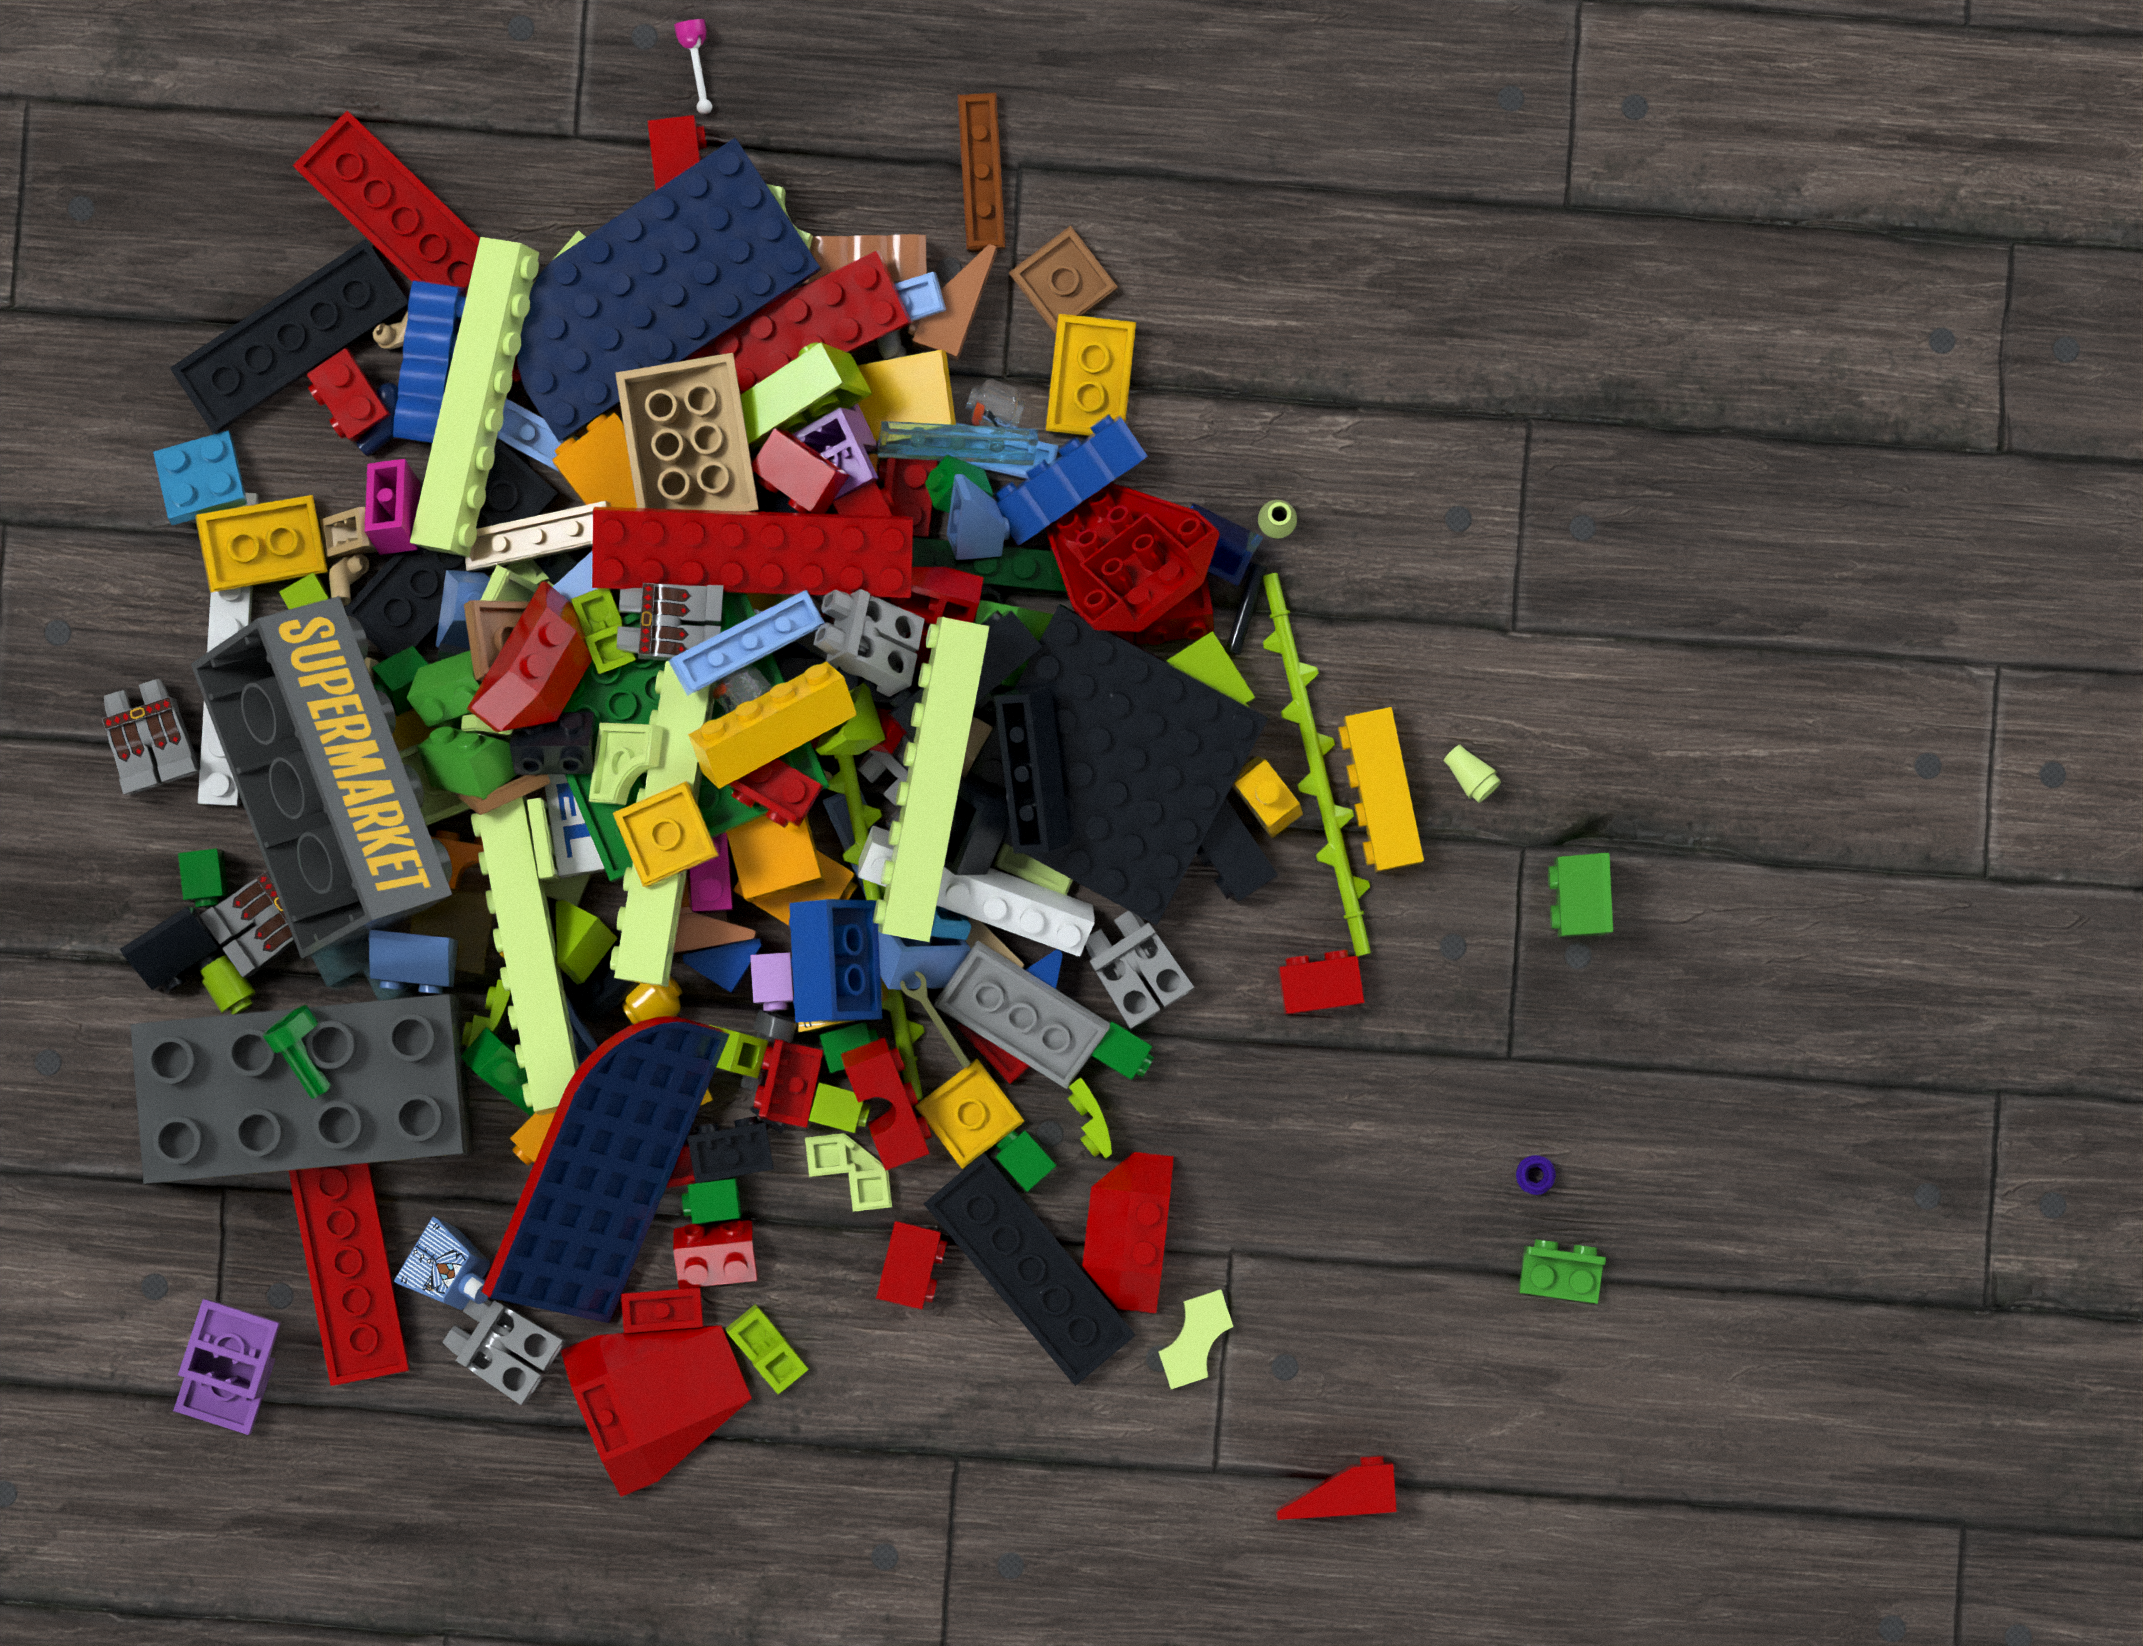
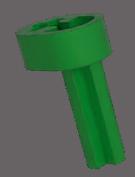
[263,1005,331,1099]

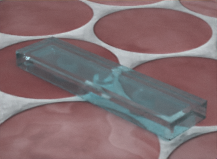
[877,421,1038,465]

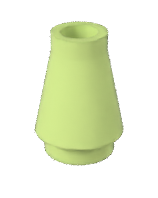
[1258,500,1297,539]
[1443,744,1501,803]

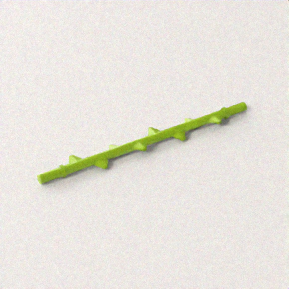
[1262,573,1371,956]
[827,755,924,1100]

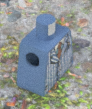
[394,1216,490,1310]

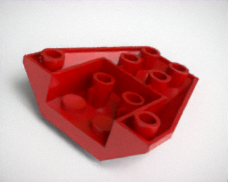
[1045,482,1220,632]
[560,1325,752,1497]

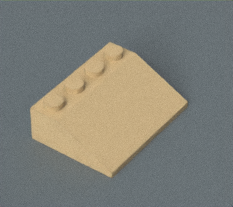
[615,353,759,512]

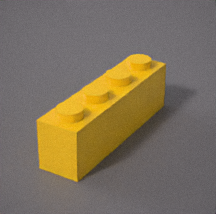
[688,661,857,789]
[1338,707,1424,872]

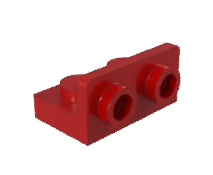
[879,452,939,539]
[1135,574,1214,645]
[727,758,823,828]

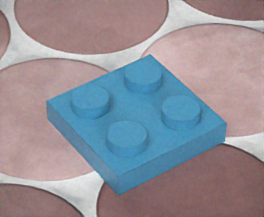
[153,430,248,525]

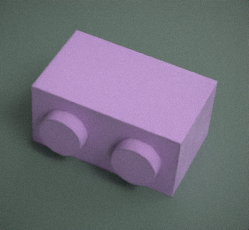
[750,952,794,1012]

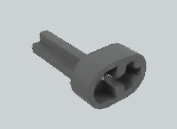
[740,1009,798,1092]

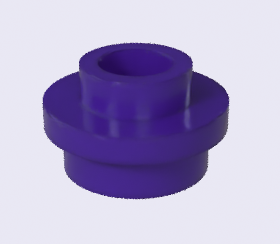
[1516,1155,1556,1195]

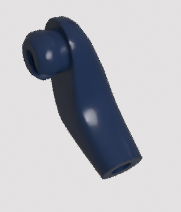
[356,383,398,457]

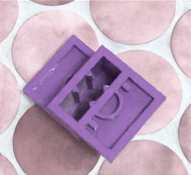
[793,403,879,514]
[173,1298,281,1435]

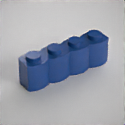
[393,281,467,443]
[993,414,1147,545]

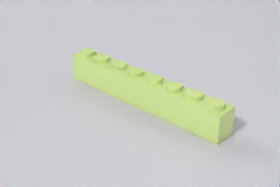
[410,237,540,557]
[873,617,990,942]
[610,661,717,987]
[471,795,579,1116]

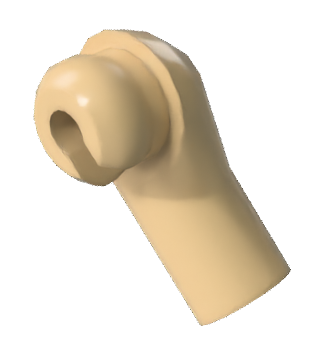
[373,310,408,350]
[329,553,369,606]

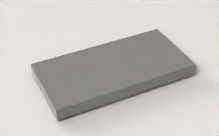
[934,940,1110,1089]

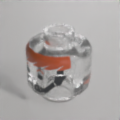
[966,379,1026,436]
[712,663,772,714]

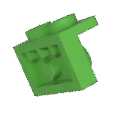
[1518,1239,1606,1304]

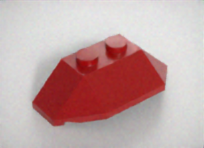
[466,581,592,732]
[1082,1152,1174,1313]

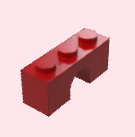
[841,1037,932,1171]

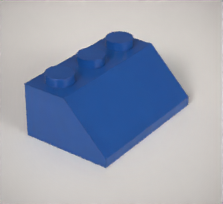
[789,899,882,1023]

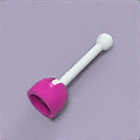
[674,19,712,115]

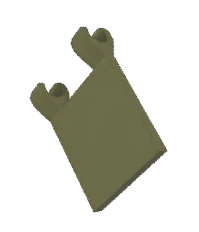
[900,971,971,1068]

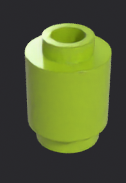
[200,955,256,1014]

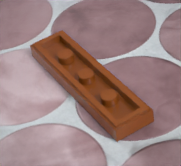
[958,93,1006,251]

